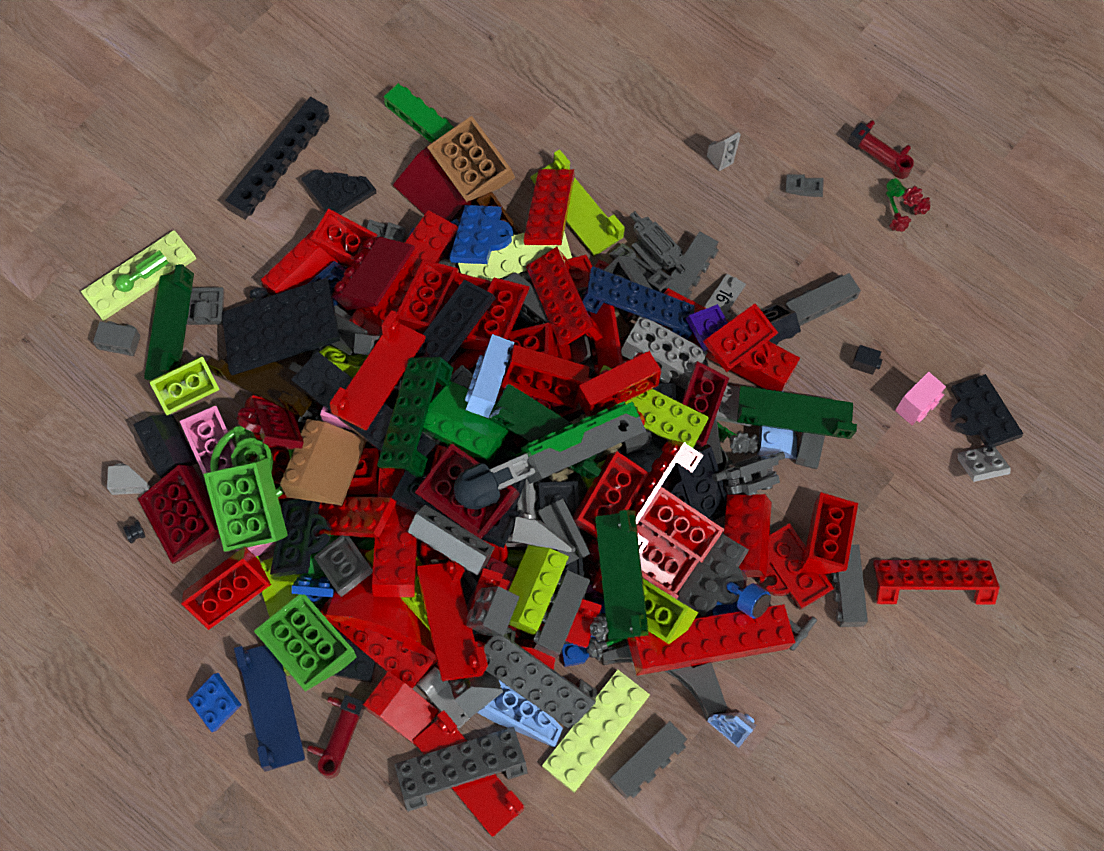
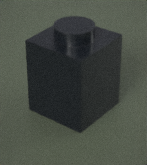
[851,345,883,375]

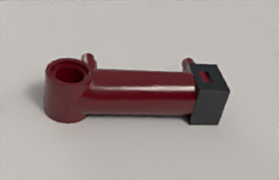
[847,120,914,179]
[307,695,365,779]

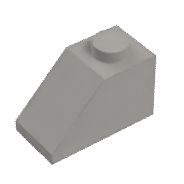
[107,463,150,495]

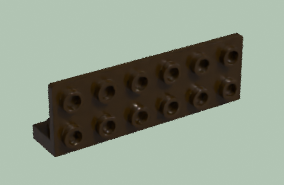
[206,356,314,417]

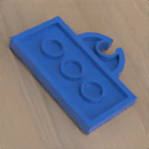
[450,205,513,264]

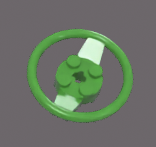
[210,426,294,497]

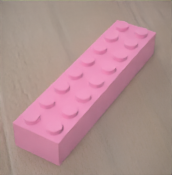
[180,406,276,556]

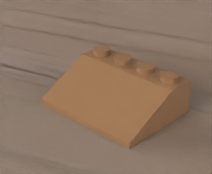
[427,116,515,202]
[280,419,367,506]

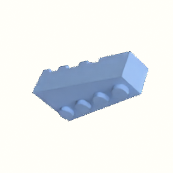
[465,334,514,418]

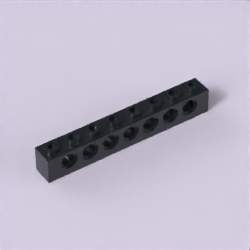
[225,96,330,220]

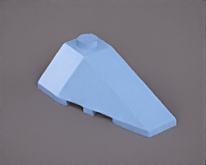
[758,387,797,459]
[477,680,563,747]
[707,712,757,748]

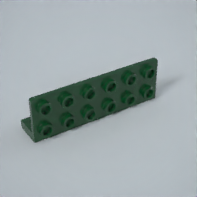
[144,264,194,380]
[377,357,453,477]
[490,384,604,480]
[737,386,857,439]
[595,510,649,640]

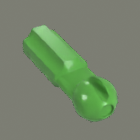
[115,250,169,292]

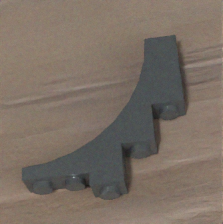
[601,642,728,719]

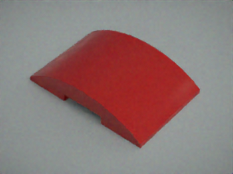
[397,259,530,350]
[591,487,725,599]
[325,549,437,660]

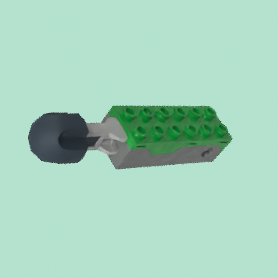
[454,401,646,510]

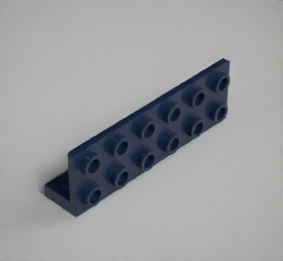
[582,266,695,340]
[234,645,305,772]

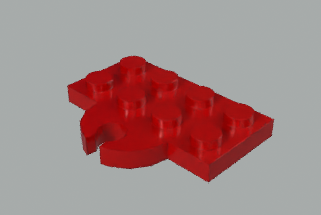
[703,303,778,372]
[759,523,834,610]

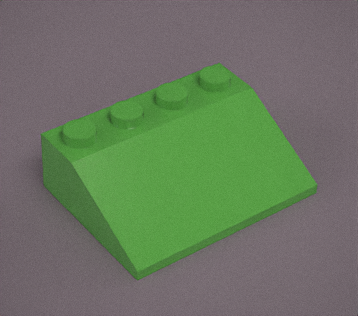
[204,458,288,552]
[254,594,357,691]

